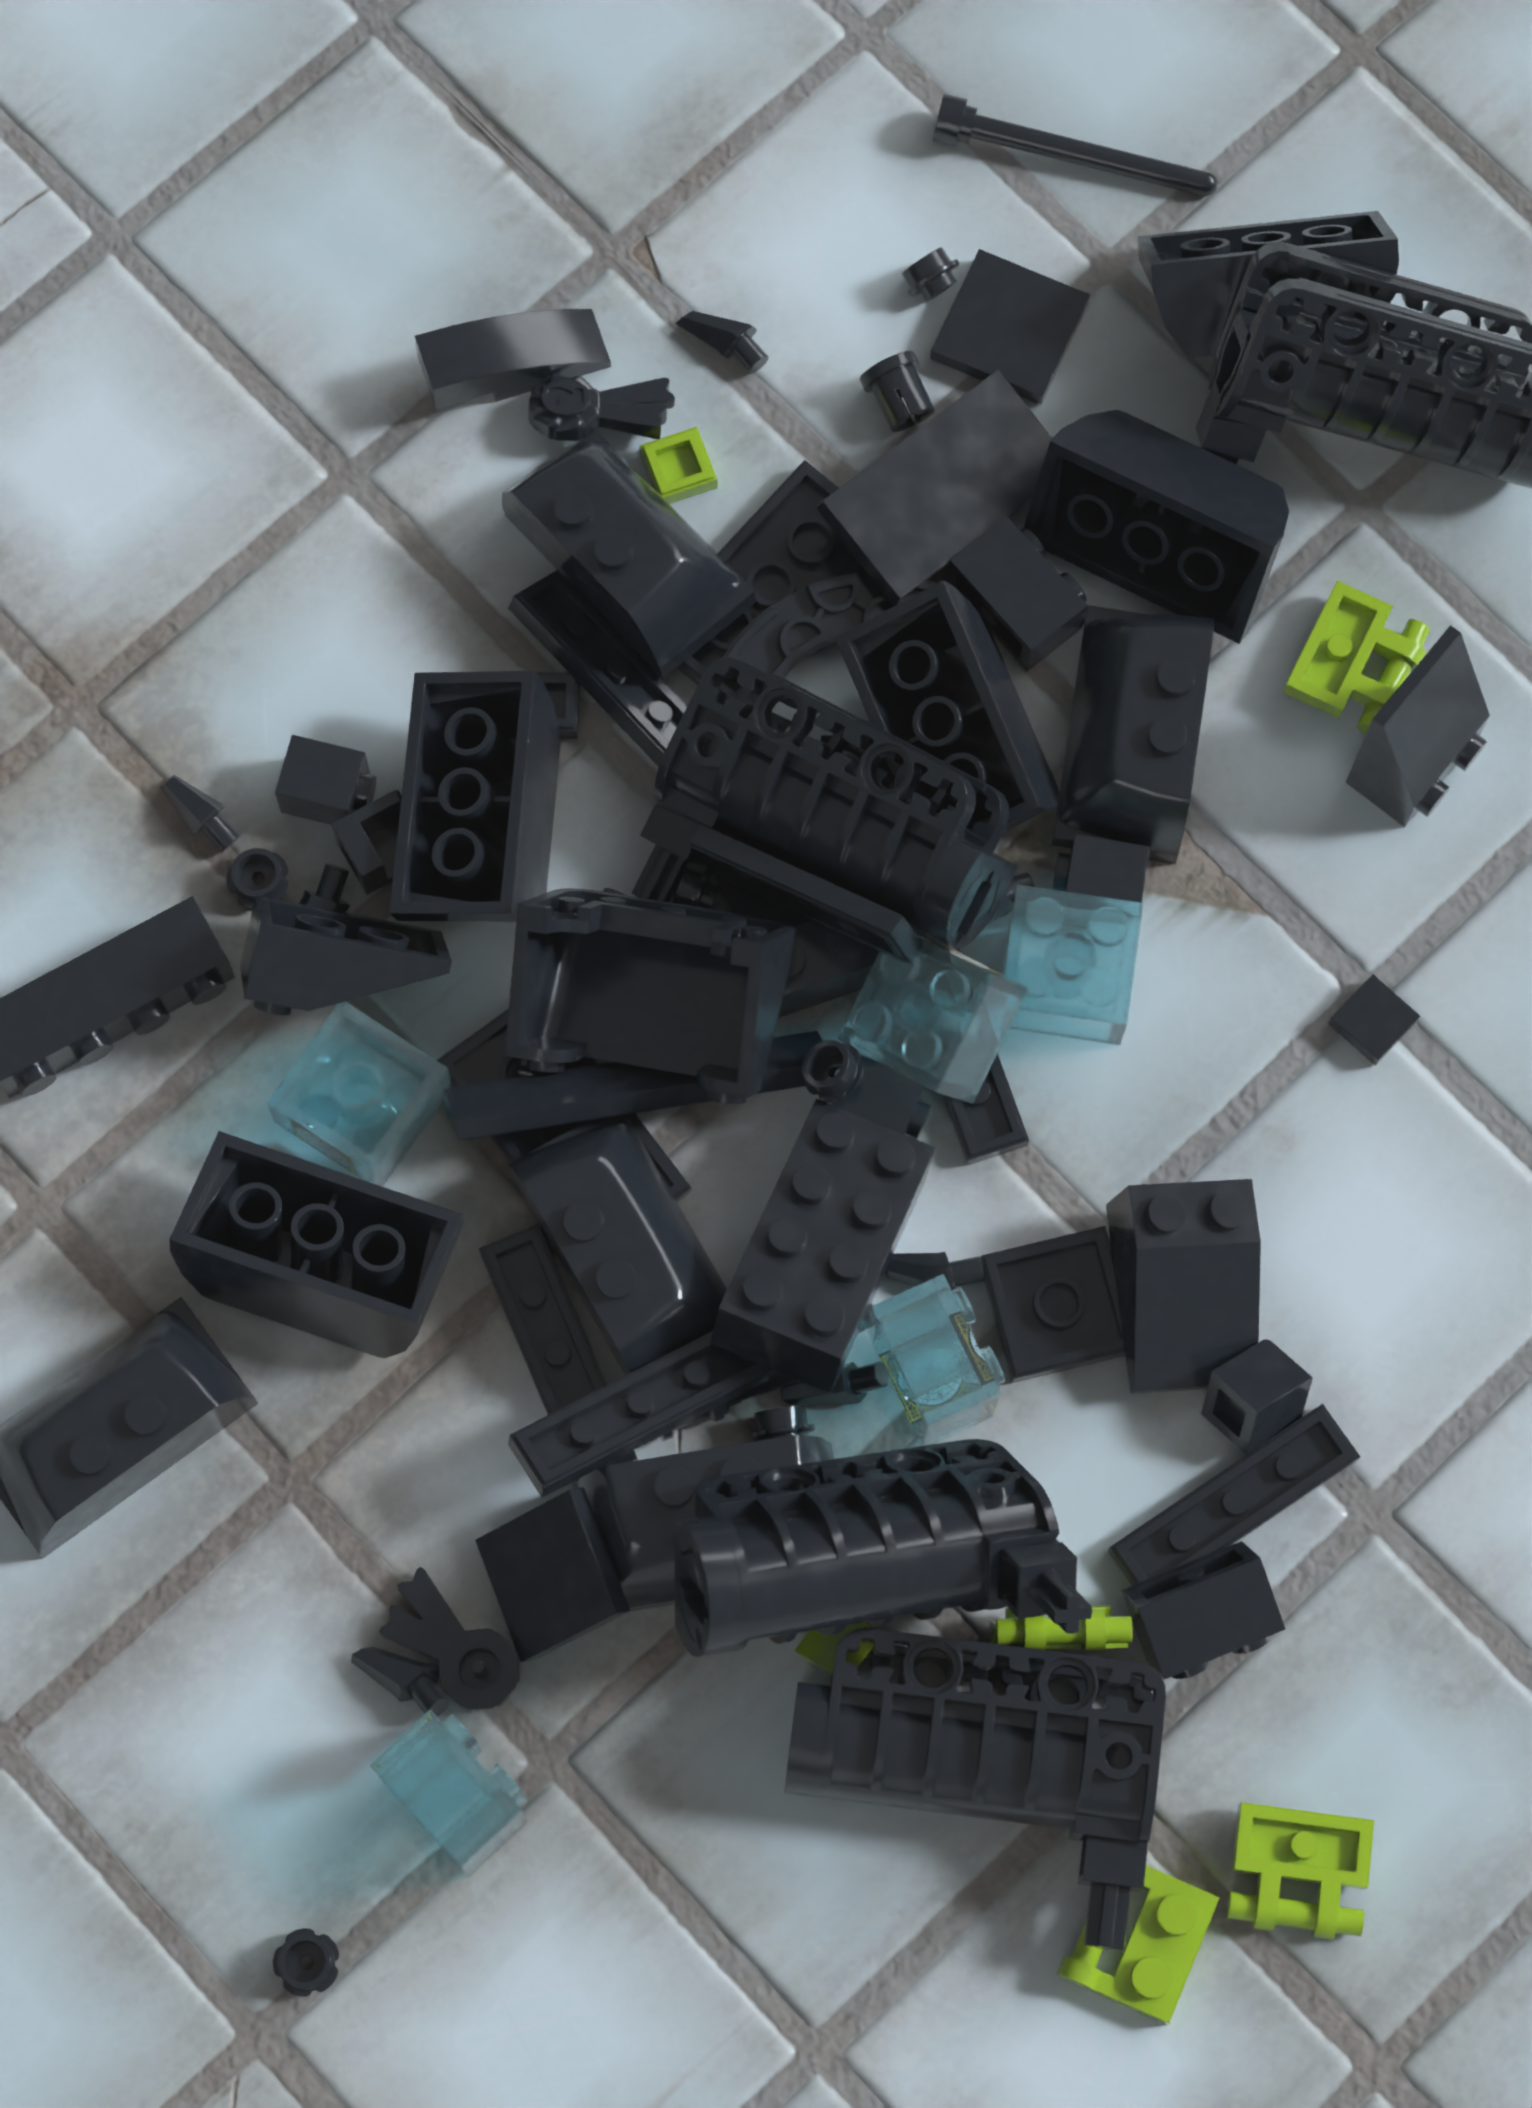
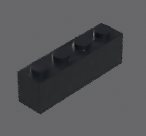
[0,896,235,1098]

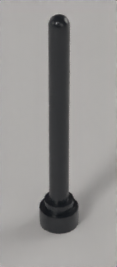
[932,93,1218,196]

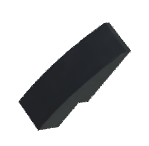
[414,309,611,410]

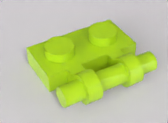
[1283,580,1430,734]
[990,1605,1133,1651]
[1227,1802,1375,1940]

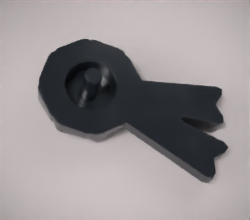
[528,375,675,441]
[379,1567,520,1711]

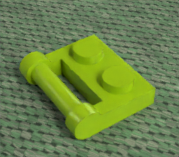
[1057,1865,1220,2025]

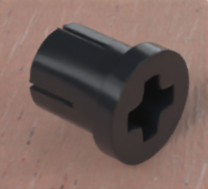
[859,351,935,432]

